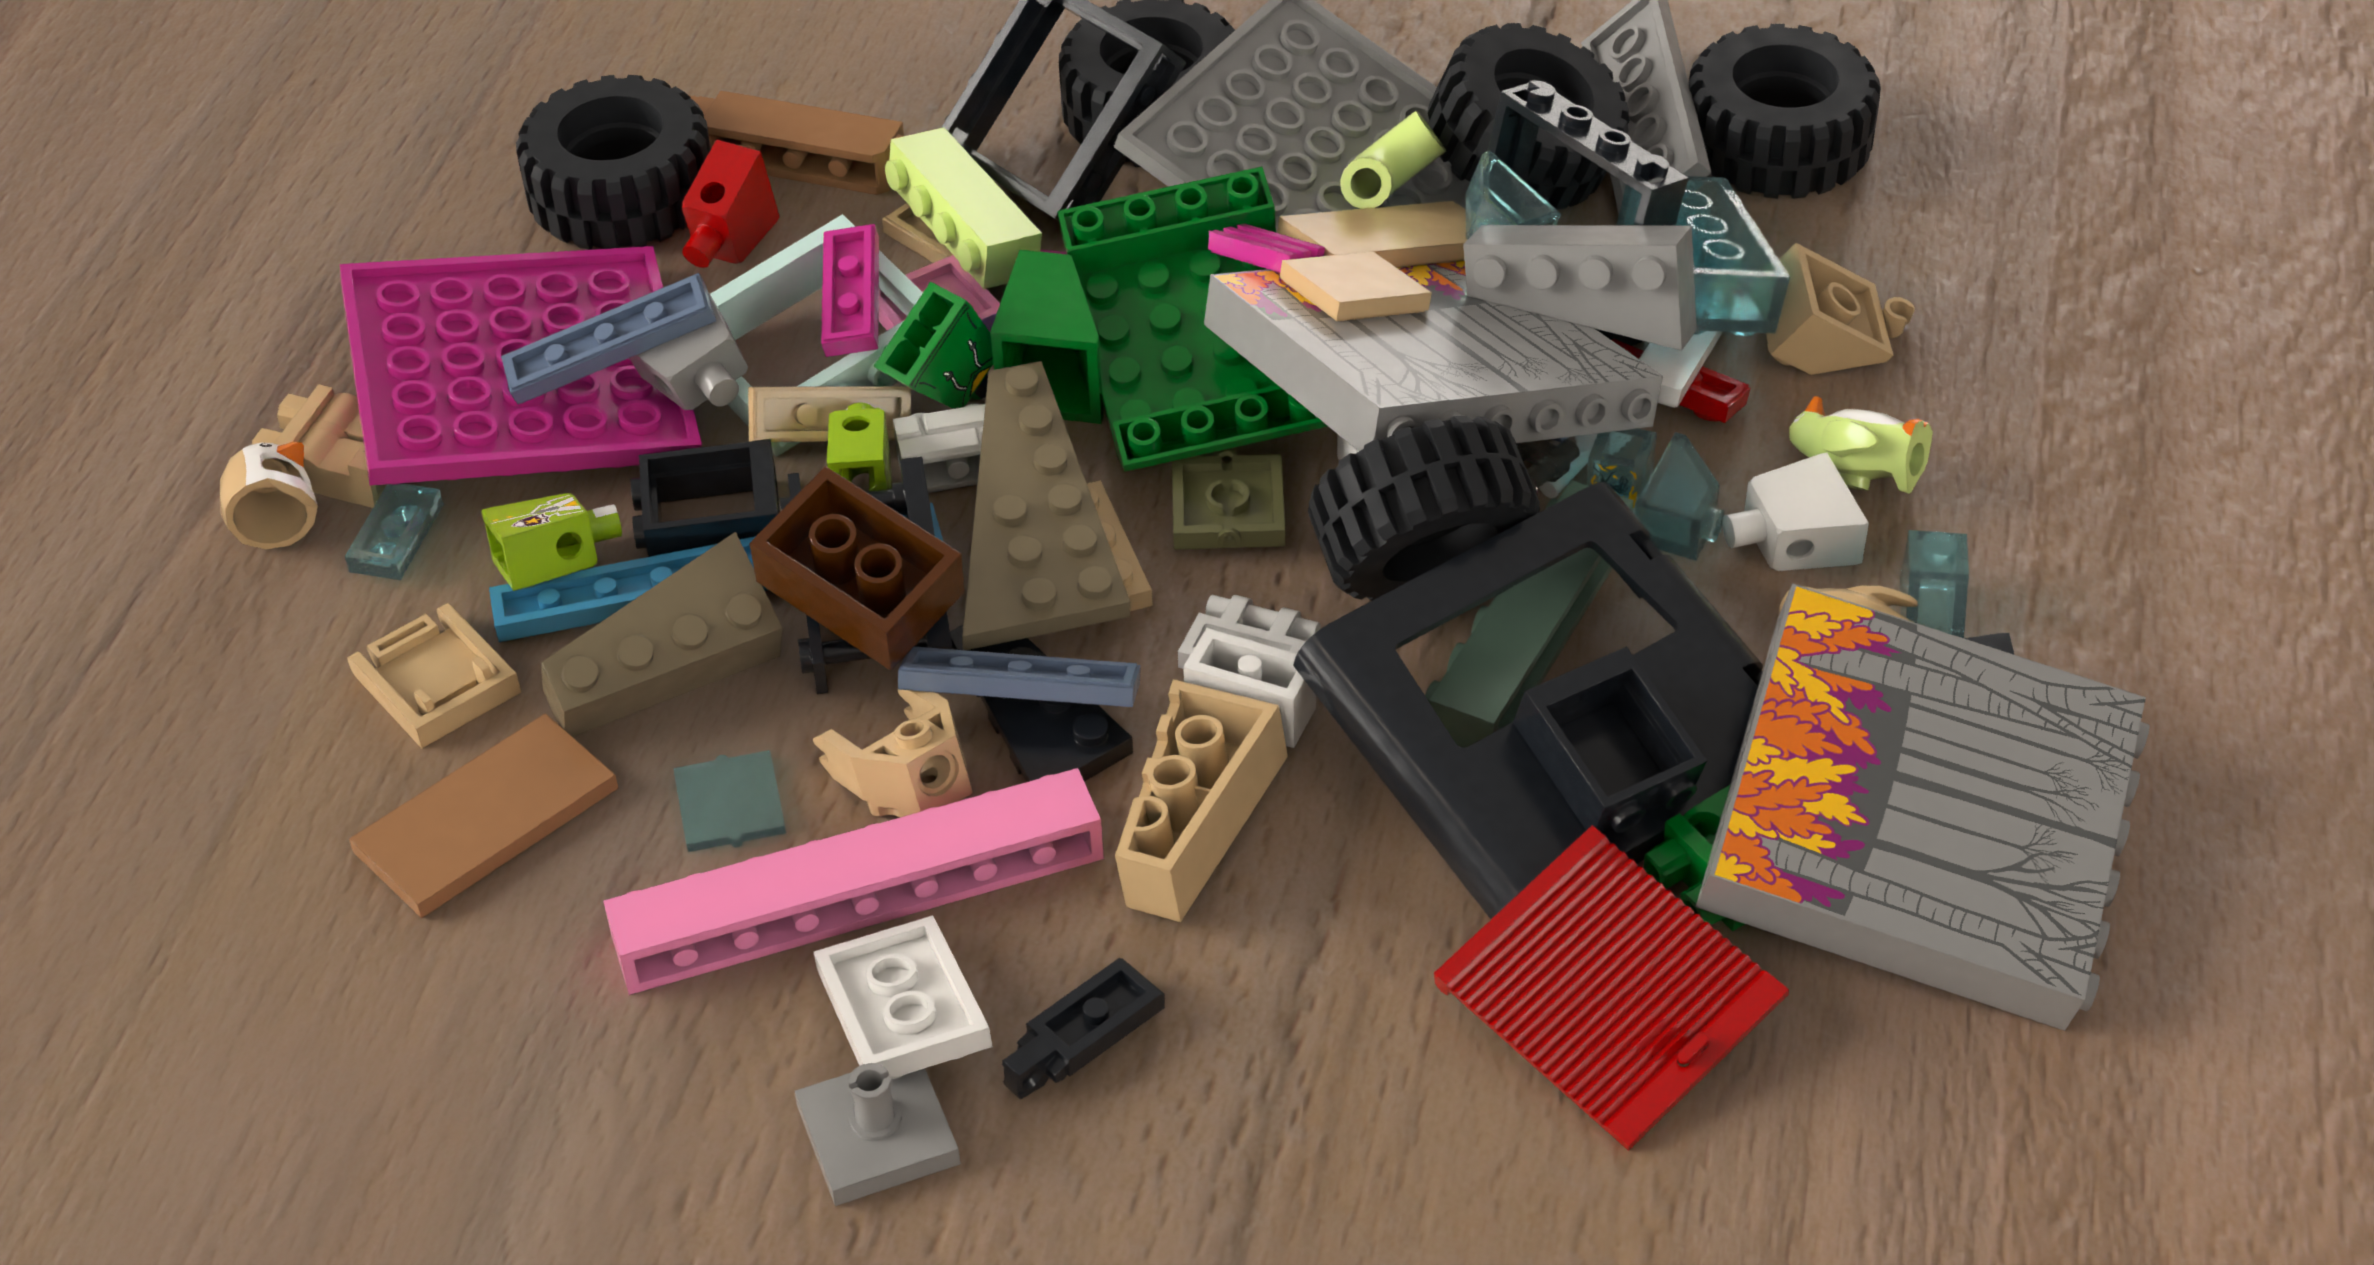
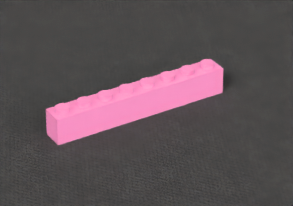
[603,768,1104,995]

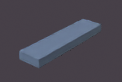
[501,273,717,405]
[898,647,1141,707]

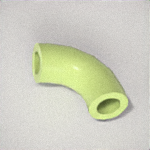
[1340,111,1446,209]

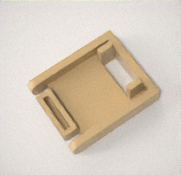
[347,603,521,749]

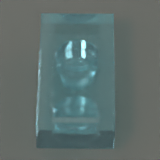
[345,484,444,580]

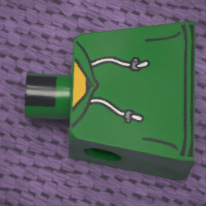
[874,282,993,409]

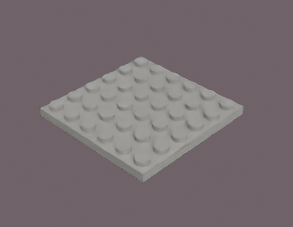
[1114,0,1477,233]

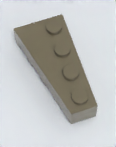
[541,532,783,737]

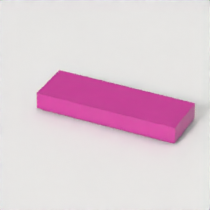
[821,224,879,357]

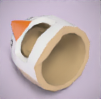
[220,442,318,549]

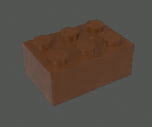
[749,466,965,671]

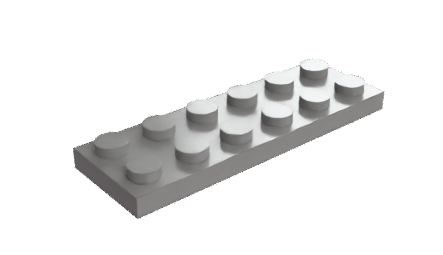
[1581,0,1711,225]

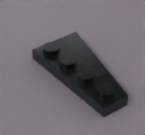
[950,624,1133,782]

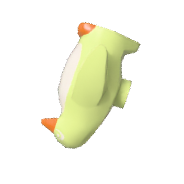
[1789,396,1933,494]

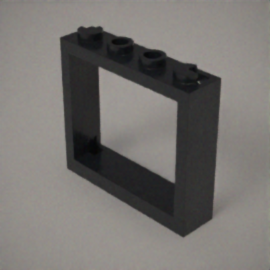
[941,0,1187,221]
[1473,80,1688,346]

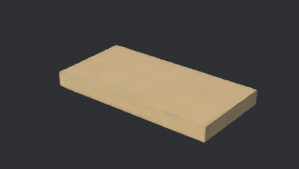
[1277,201,1489,268]

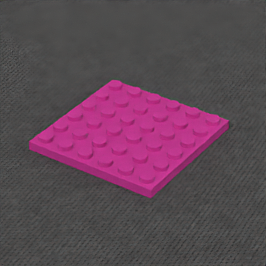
[340,246,702,486]

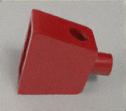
[682,140,780,268]

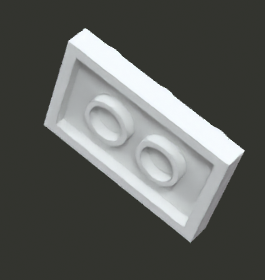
[814,915,992,1079]

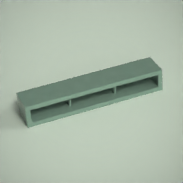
[1425,480,1634,747]

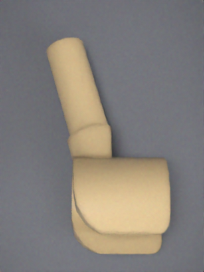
[1882,297,1914,339]

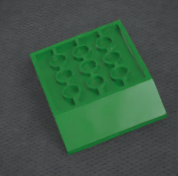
[1058,166,1329,472]

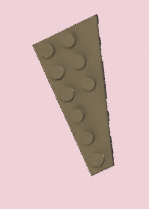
[962,361,1130,650]

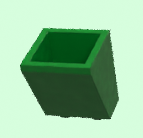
[990,250,1104,424]

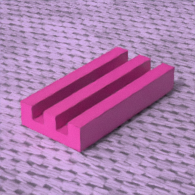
[1208,224,1325,273]

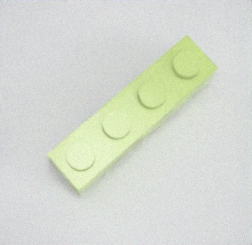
[885,127,1042,289]

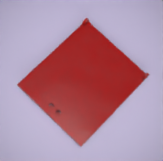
[1434,825,1789,1151]

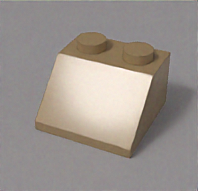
[1755,243,1894,375]

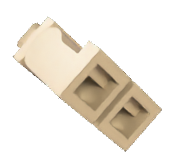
[252,384,393,509]

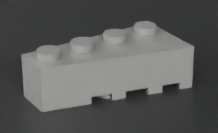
[1463,225,1697,351]

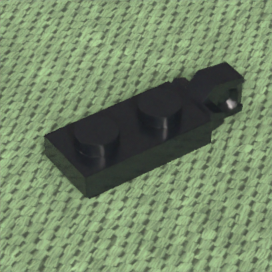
[1002,957,1165,1099]

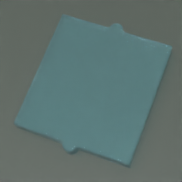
[673,750,786,852]

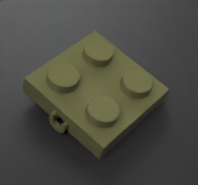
[1172,448,1285,550]

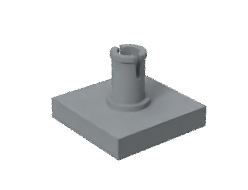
[794,1063,961,1206]

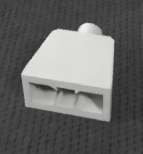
[1722,453,1869,571]

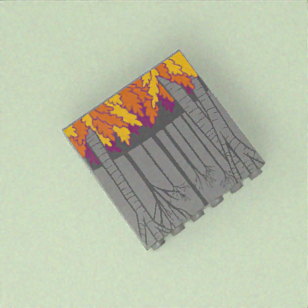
[1204,261,1663,451]
[1695,583,2150,1031]

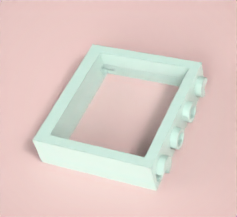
[710,214,923,457]

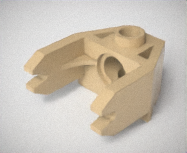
[813,690,973,818]

